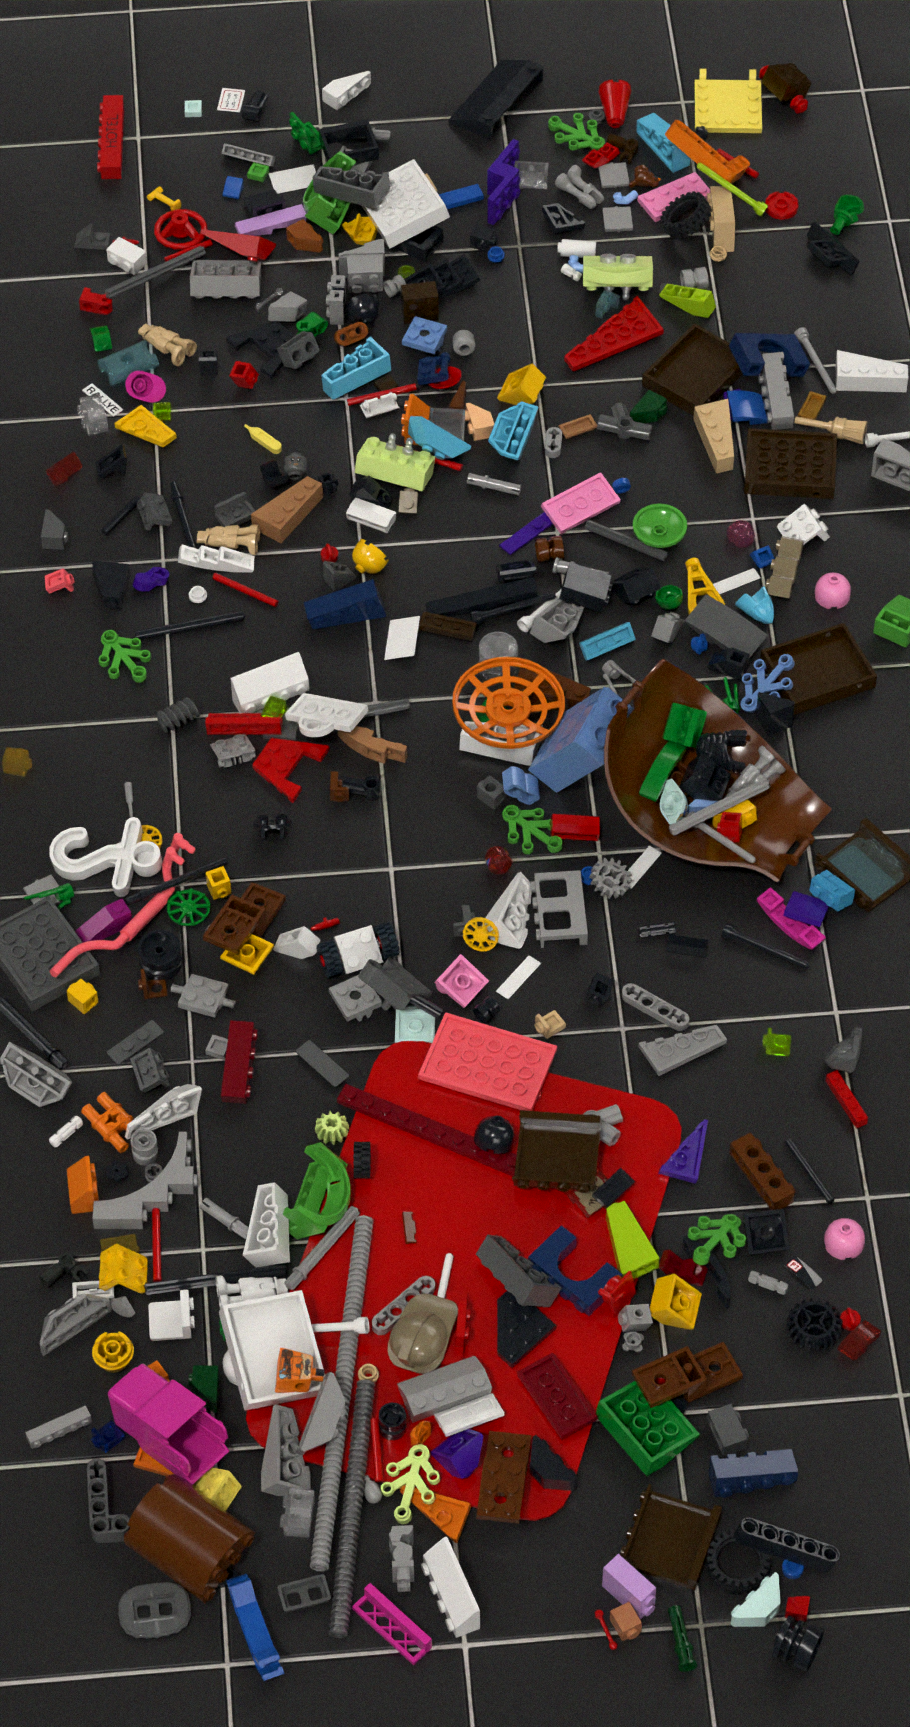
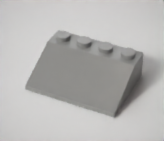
[190,260,262,298]

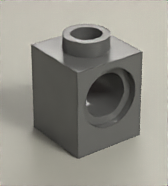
[477,775,507,810]

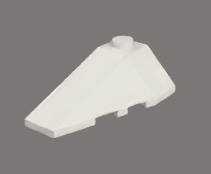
[482,872,532,949]
[125,1084,202,1139]

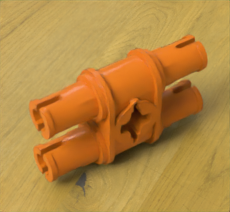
[81,1092,134,1153]

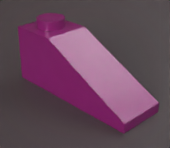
[75,898,132,942]

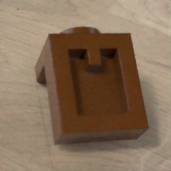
[330,771,349,802]

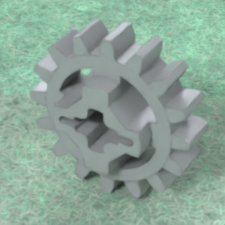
[589,858,632,899]

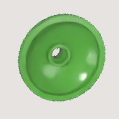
[633,504,687,548]

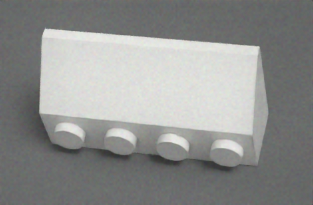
[231,652,309,713]
[421,1537,480,1638]

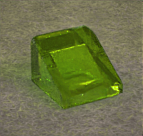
[153,402,171,420]
[261,696,287,718]

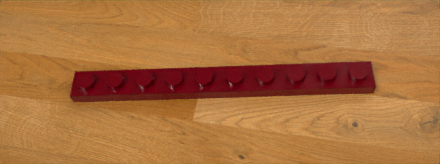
[337,1084,517,1176]

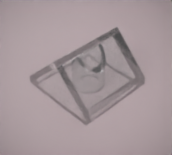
[429,407,466,441]

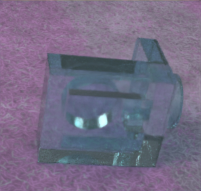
[595,290,620,318]

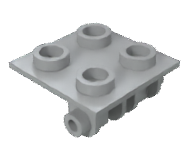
[210,734,256,768]

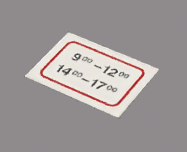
[217,88,245,112]

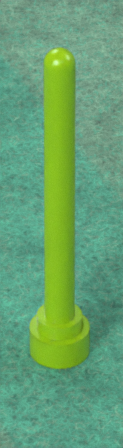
[697,163,768,216]

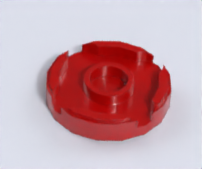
[765,191,799,220]

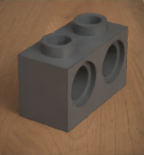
[277,331,320,369]

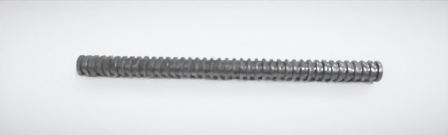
[329,1379,375,1638]

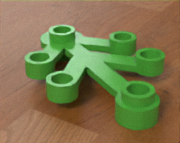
[548,113,605,151]
[98,630,151,683]
[502,805,562,854]
[688,1214,746,1265]

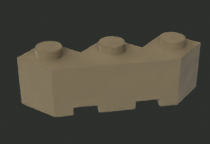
[765,536,804,598]

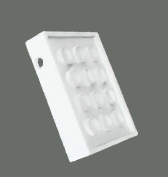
[361,159,450,249]
[219,1290,325,1410]

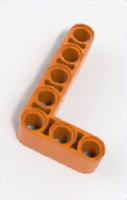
[665,120,750,184]

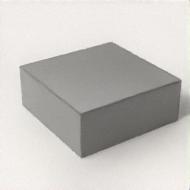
[205,1035,228,1060]

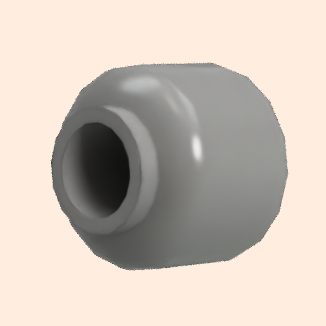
[452,330,475,356]

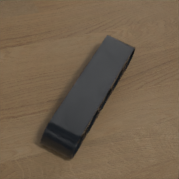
[734,1518,840,1572]

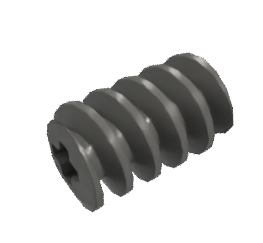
[157,697,200,733]

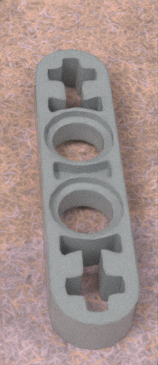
[622,983,689,1031]
[372,1276,435,1335]

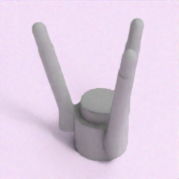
[602,660,636,695]

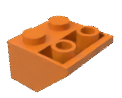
[401,394,431,446]
[67,1156,99,1214]

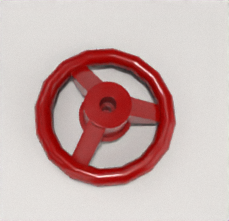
[154,209,208,250]

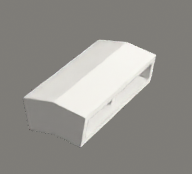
[346,498,396,533]

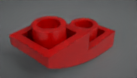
[582,143,620,168]

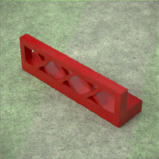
[205,713,283,735]

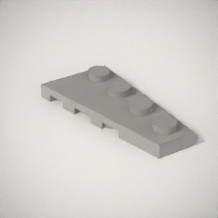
[638,1025,727,1076]

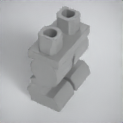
[389,1525,414,1592]

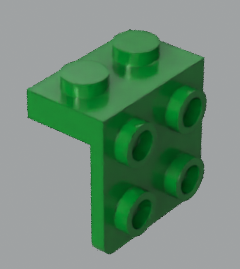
[289,111,322,155]

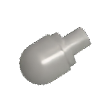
[363,1475,382,1504]

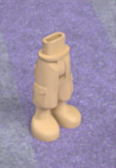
[138,324,197,366]
[197,524,260,555]

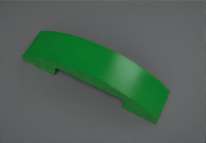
[639,741,687,802]

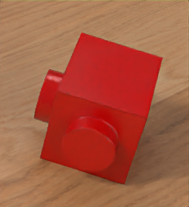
[229,361,259,389]
[717,812,742,843]

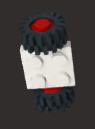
[316,922,400,978]

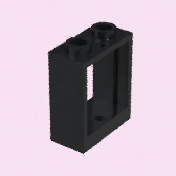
[394,225,444,262]

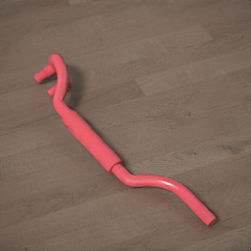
[49,833,196,978]

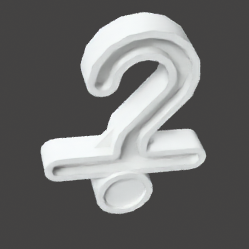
[50,817,163,897]

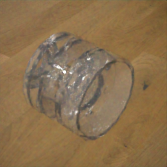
[479,632,518,679]

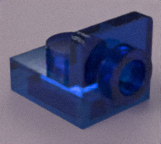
[91,1420,125,1453]

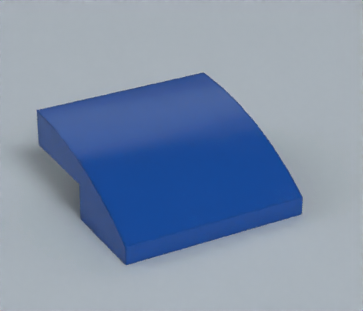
[727,391,767,425]

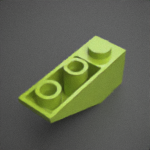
[659,283,716,318]

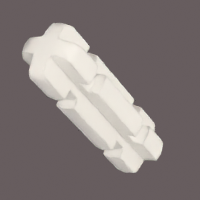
[49,1116,83,1147]

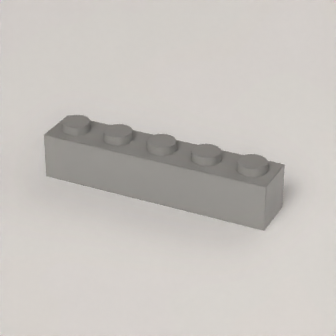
[222,143,276,167]
[25,1405,92,1449]

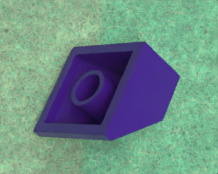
[430,1429,484,1479]

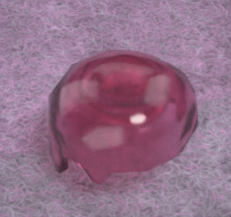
[727,520,755,548]

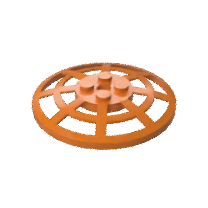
[452,657,565,749]

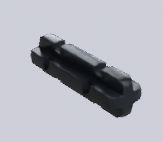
[639,922,677,937]

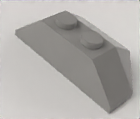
[0,1042,72,1107]
[39,1293,112,1356]
[296,1372,346,1455]

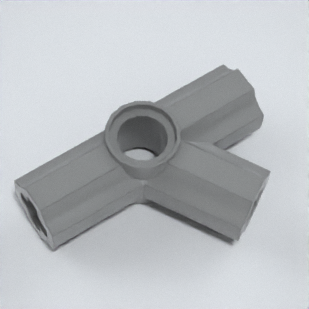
[583,1104,623,1147]

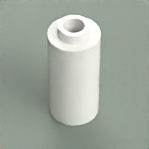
[558,239,596,258]

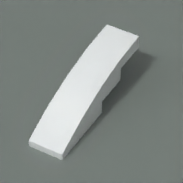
[178,544,255,572]

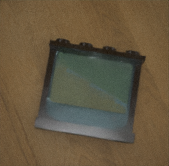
[815,817,910,913]

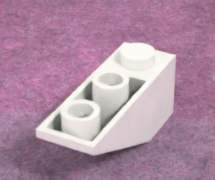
[322,71,371,110]

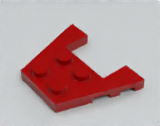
[253,738,329,803]

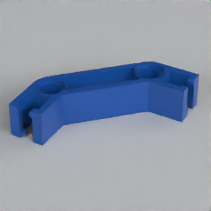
[226,1574,284,1681]

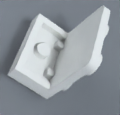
[777,504,830,545]
[148,1290,195,1341]

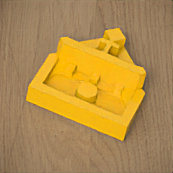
[341,213,378,245]

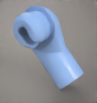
[613,190,638,204]
[568,255,583,273]

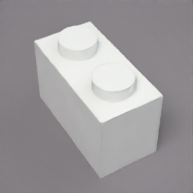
[106,237,147,275]

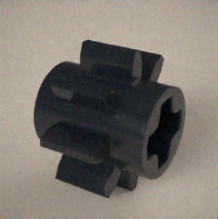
[318,473,338,495]

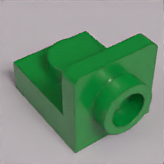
[90,325,112,352]

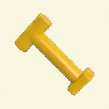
[147,186,181,211]

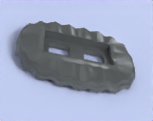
[118,1582,192,1639]

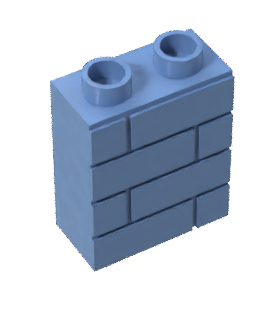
[528,687,634,793]

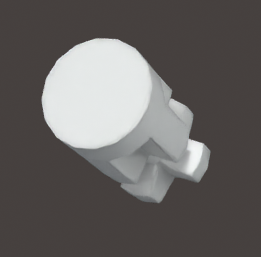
[561,264,582,281]

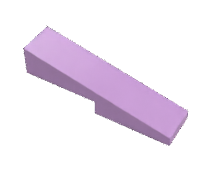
[235,204,307,236]

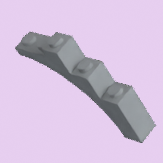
[93,1132,198,1229]

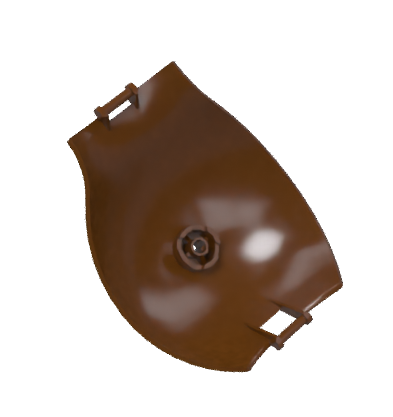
[604,659,832,882]

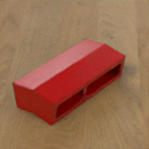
[551,814,600,841]

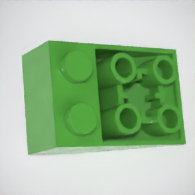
[873,595,910,648]

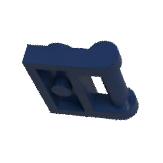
[417,352,450,385]

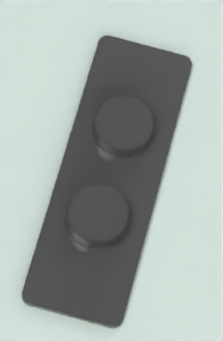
[107,1020,164,1065]
[296,1040,349,1087]

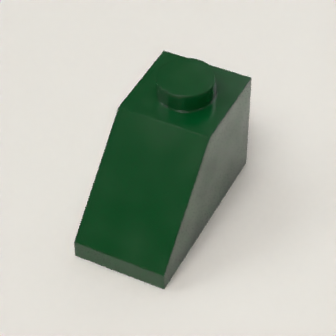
[630,390,668,423]
[188,1365,219,1413]

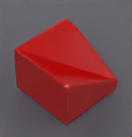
[785,1596,810,1622]

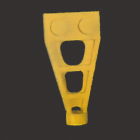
[685,558,725,615]

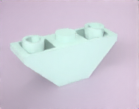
[731,1572,780,1627]

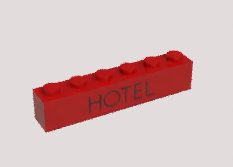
[97,95,124,179]

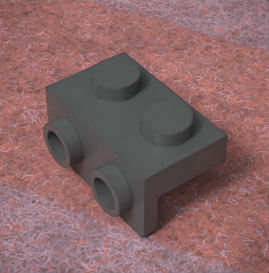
[137,492,173,530]
[214,492,255,527]

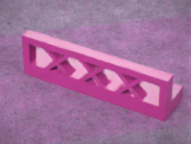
[352,1583,432,1665]

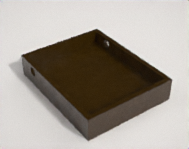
[642,323,743,416]
[744,428,837,499]
[760,623,877,715]

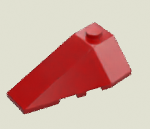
[201,229,276,262]

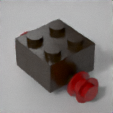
[759,63,812,114]

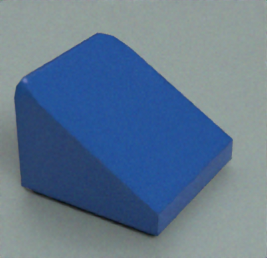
[223,176,244,199]
[750,545,775,569]

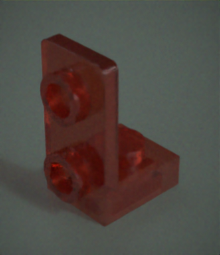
[45,452,83,485]

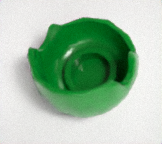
[655,585,683,610]

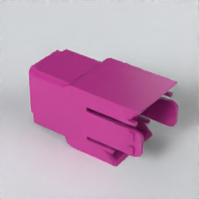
[108,1364,229,1486]

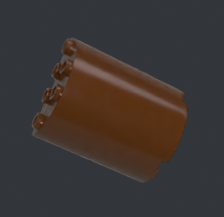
[124,1474,256,1604]

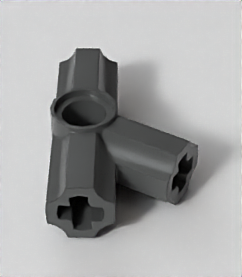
[597,402,653,440]

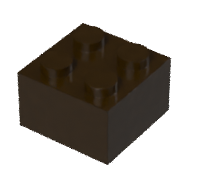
[401,281,439,324]

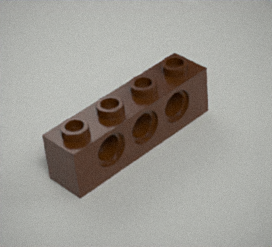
[729,1132,795,1210]

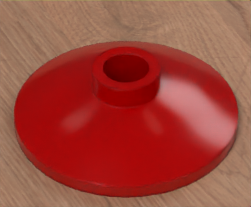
[428,366,462,389]

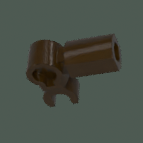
[607,134,638,165]

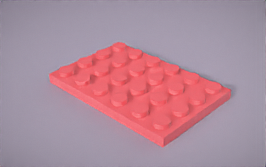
[418,1012,557,1111]

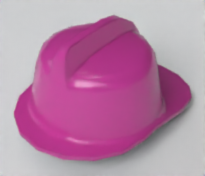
[125,370,166,403]

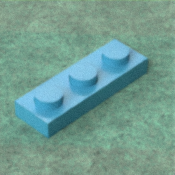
[579,622,636,660]

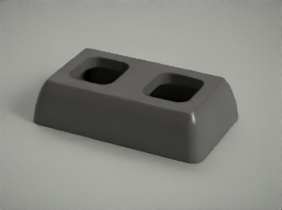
[278,1574,331,1613]

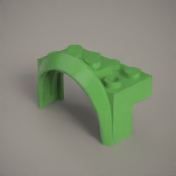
[303,151,356,234]
[282,1142,351,1239]

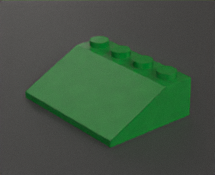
[595,1381,700,1476]

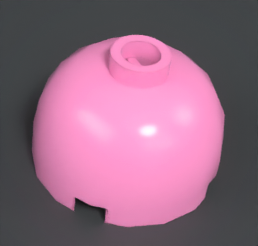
[814,572,851,609]
[824,1218,865,1260]

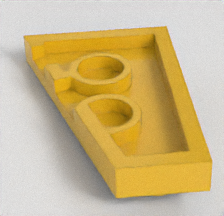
[114,405,177,447]

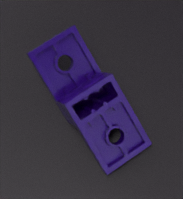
[487,139,521,225]

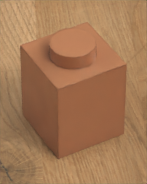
[610,1602,642,1641]

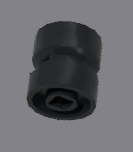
[378,1402,406,1440]

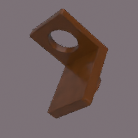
[138,969,168,999]

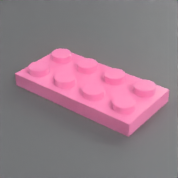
[637,172,710,222]
[541,472,621,534]

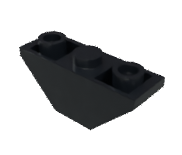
[530,1435,577,1491]

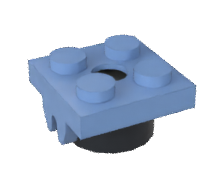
[402,316,447,355]

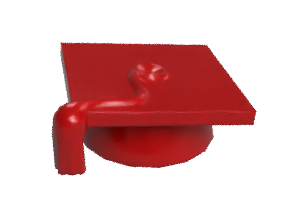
[598,1271,636,1318]

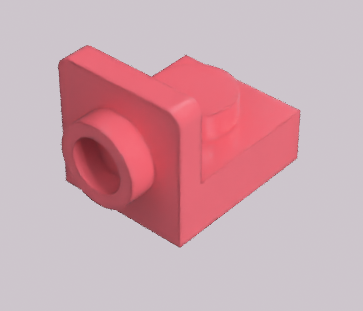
[45,568,75,594]

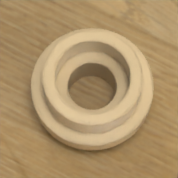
[710,245,727,262]
[358,1364,379,1383]

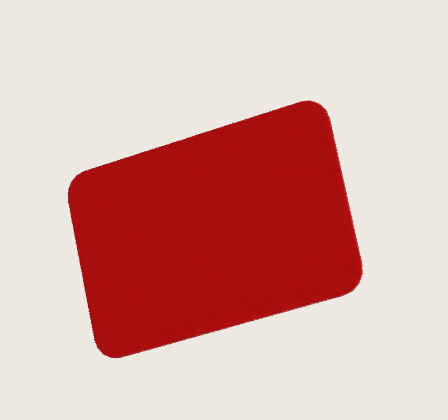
[246,1041,682,1521]

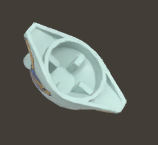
[660,779,688,825]

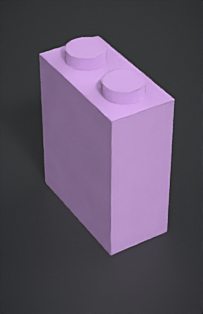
[602,1554,656,1619]

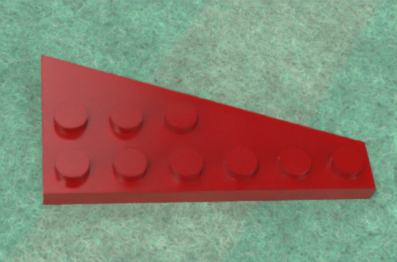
[564,296,664,372]

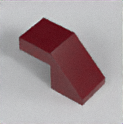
[658,1249,708,1286]

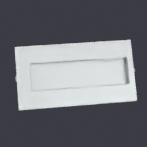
[434,1393,505,1437]

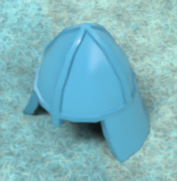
[735,586,774,624]

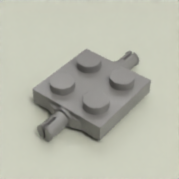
[171,974,236,1018]

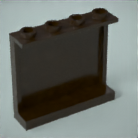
[512,1110,602,1193]
[620,1484,722,1590]

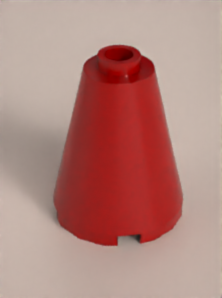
[598,79,632,128]

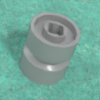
[680,267,709,290]
[130,1129,159,1166]

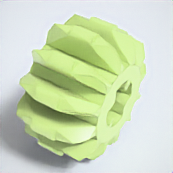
[315,1111,349,1145]

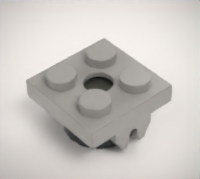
[329,975,382,1021]

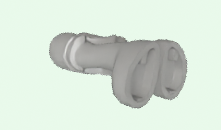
[555,165,604,209]

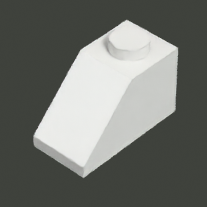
[273,926,320,959]

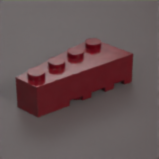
[221,1020,258,1104]

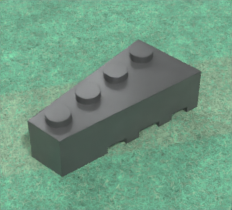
[313,166,390,209]
[476,1235,562,1307]

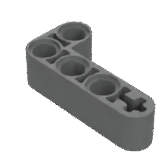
[87,1458,130,1543]

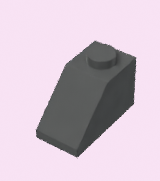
[41,509,69,550]

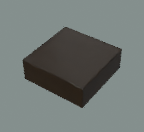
[374,375,398,391]

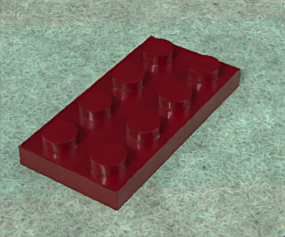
[517,1352,597,1440]

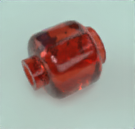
[485,846,512,874]

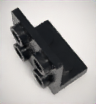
[243,190,286,218]

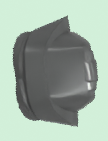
[824,1027,862,1073]

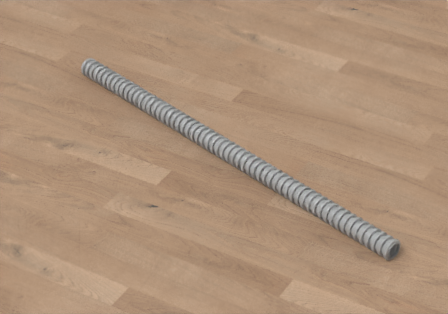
[310,1215,373,1571]

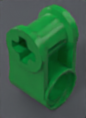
[296,312,328,338]

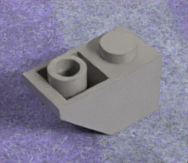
[268,291,307,321]
[651,612,685,643]

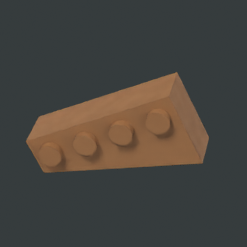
[251,476,323,543]

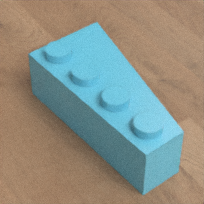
[636,113,690,173]
[321,337,391,400]

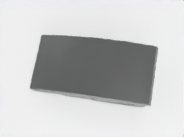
[684,595,768,658]

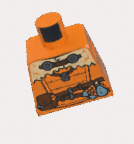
[275,1348,324,1393]

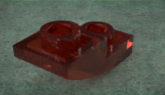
[837,1320,881,1361]

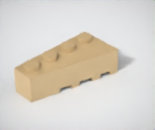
[707,186,735,252]
[694,399,734,474]

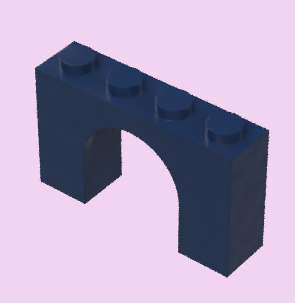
[729,333,810,377]
[528,1225,623,1316]

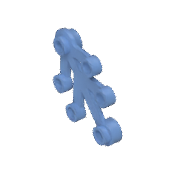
[741,654,795,713]

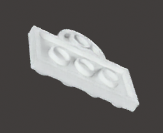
[285,693,369,737]

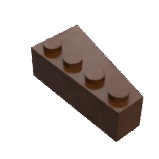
[514,668,591,712]

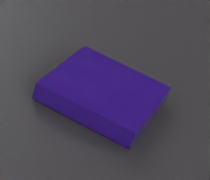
[783,891,829,927]

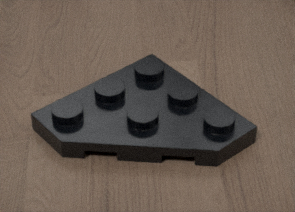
[497,1291,556,1368]

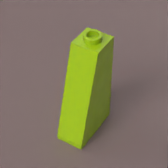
[606,1200,659,1279]

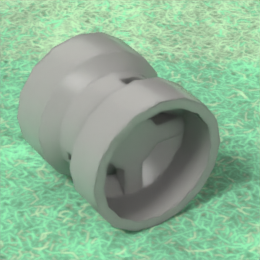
[383,275,406,297]

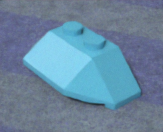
[488,401,538,461]
[408,416,471,460]

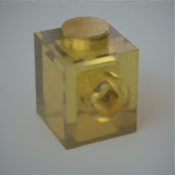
[2,747,32,776]

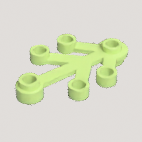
[381,1444,441,1524]

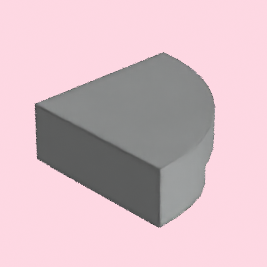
[110,1296,135,1317]

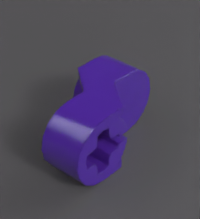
[132,567,170,591]

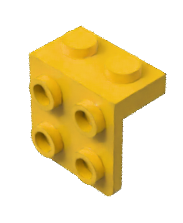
[99,1243,148,1294]

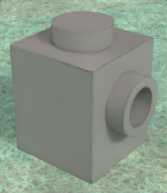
[618,1304,653,1332]

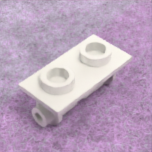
[360,392,399,418]

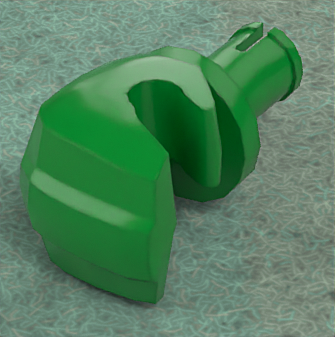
[830,194,864,235]

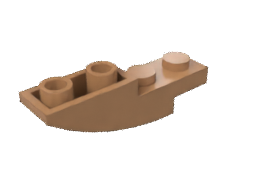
[338,726,407,764]

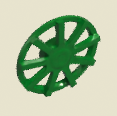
[167,888,210,926]

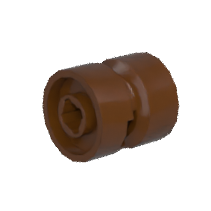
[535,536,564,562]

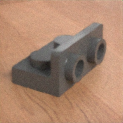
[130,1047,170,1093]

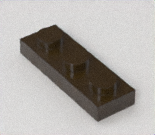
[418,611,477,641]

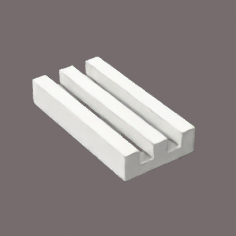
[72,1281,115,1300]

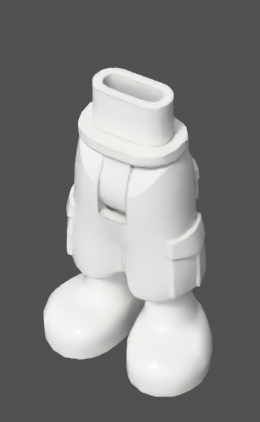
[216,1275,288,1309]

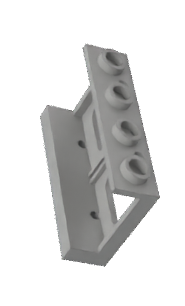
[531,870,588,948]

